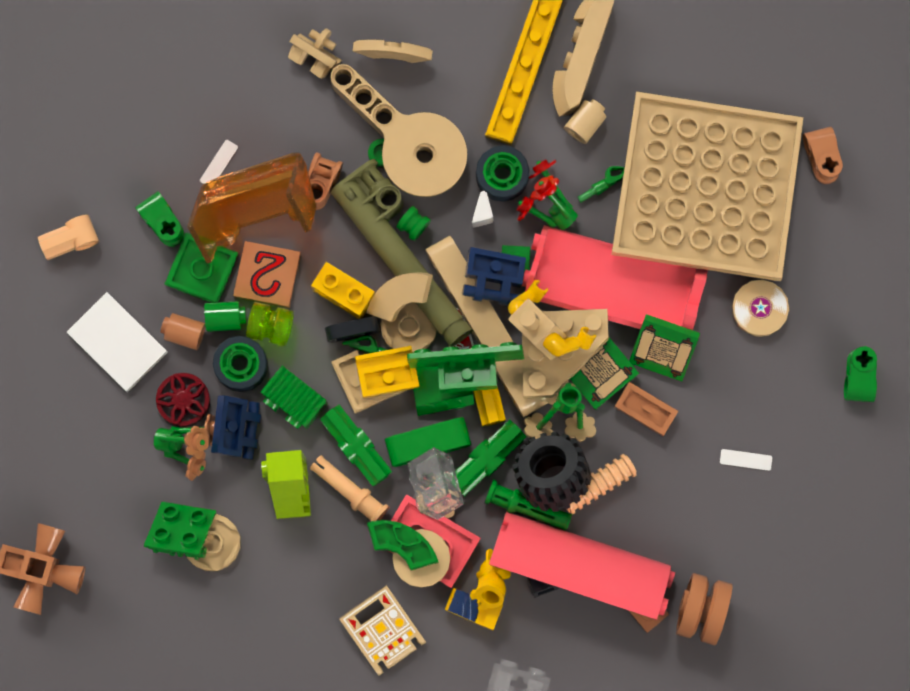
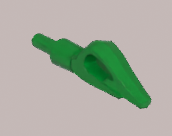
[577,166,625,203]
[342,335,388,354]

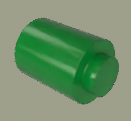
[204,301,247,332]

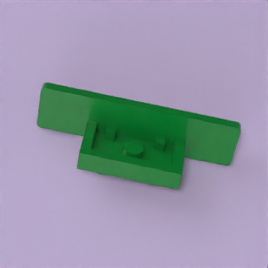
[407,342,525,393]

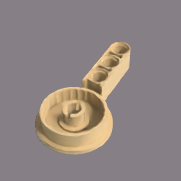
[331,64,467,197]

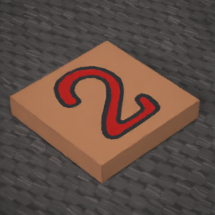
[233,241,301,308]

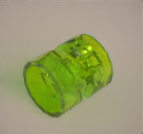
[246,302,294,347]

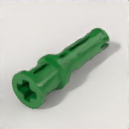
[484,480,572,531]

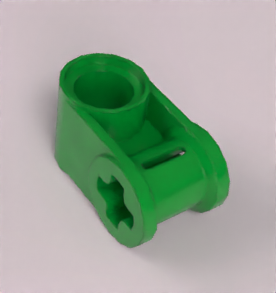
[135,191,184,247]
[844,346,877,402]

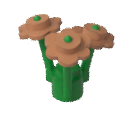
[154,414,215,481]

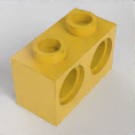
[311,262,375,319]

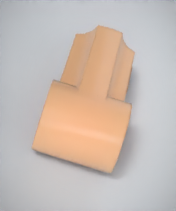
[38,215,99,260]

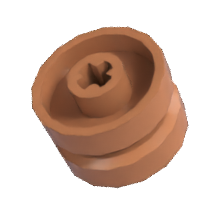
[676,573,733,646]

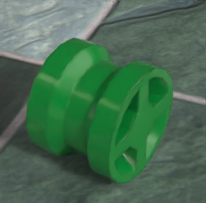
[396,206,431,242]

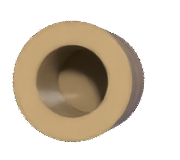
[564,99,606,144]

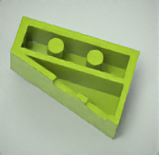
[261,450,311,519]

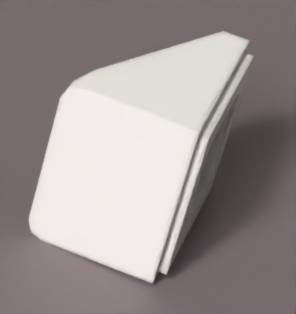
[472,191,494,228]

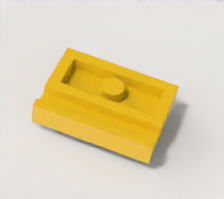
[355,346,419,398]

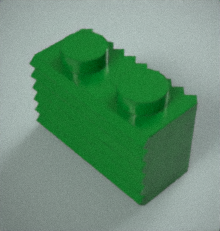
[261,365,328,430]

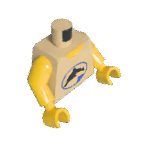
[508,280,596,361]

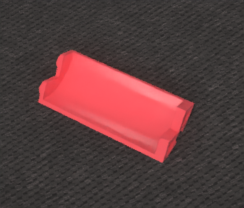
[522,225,708,330]
[489,511,675,620]

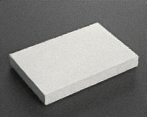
[67,292,168,393]

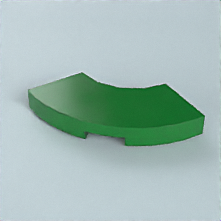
[367,520,439,571]

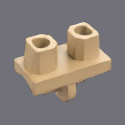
[288,28,342,79]

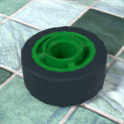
[476,145,530,202]
[212,336,268,392]

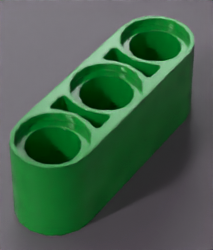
[384,417,472,467]

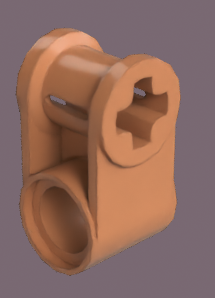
[803,127,843,184]
[302,152,343,210]

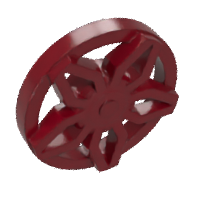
[156,373,210,426]

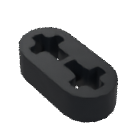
[325,317,380,343]

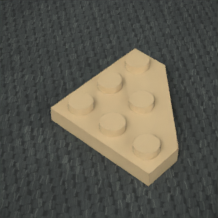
[522,309,609,399]

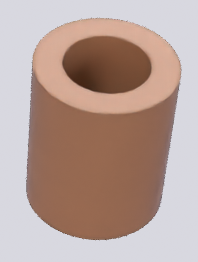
[160,313,206,350]

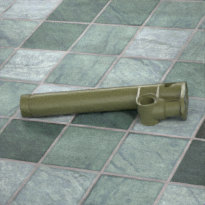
[331,159,473,347]

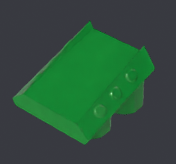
[413,366,474,416]

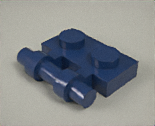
[462,247,526,307]
[211,395,261,460]

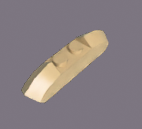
[553,0,614,117]

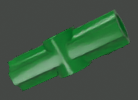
[320,405,392,487]
[448,419,527,497]

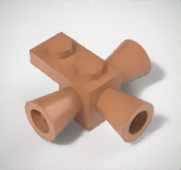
[0,523,86,615]

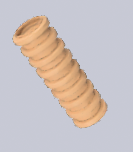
[566,454,637,515]

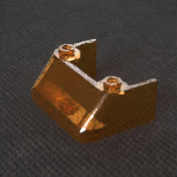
[187,152,316,263]

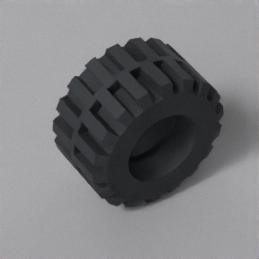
[513,432,591,512]

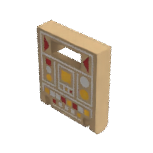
[339,585,426,676]

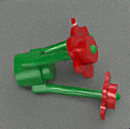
[517,159,578,230]

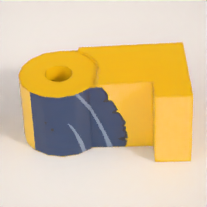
[444,588,503,631]

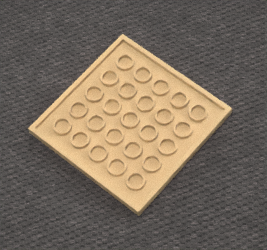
[611,92,804,281]

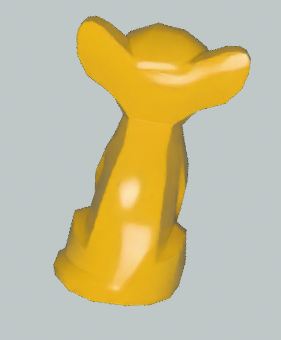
[470,548,511,610]

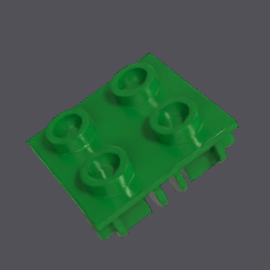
[144,502,216,560]

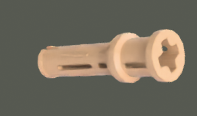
[310,455,390,522]

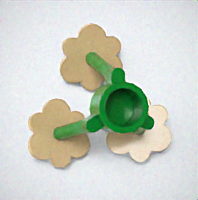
[524,381,596,442]

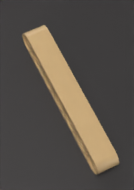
[425,236,548,418]

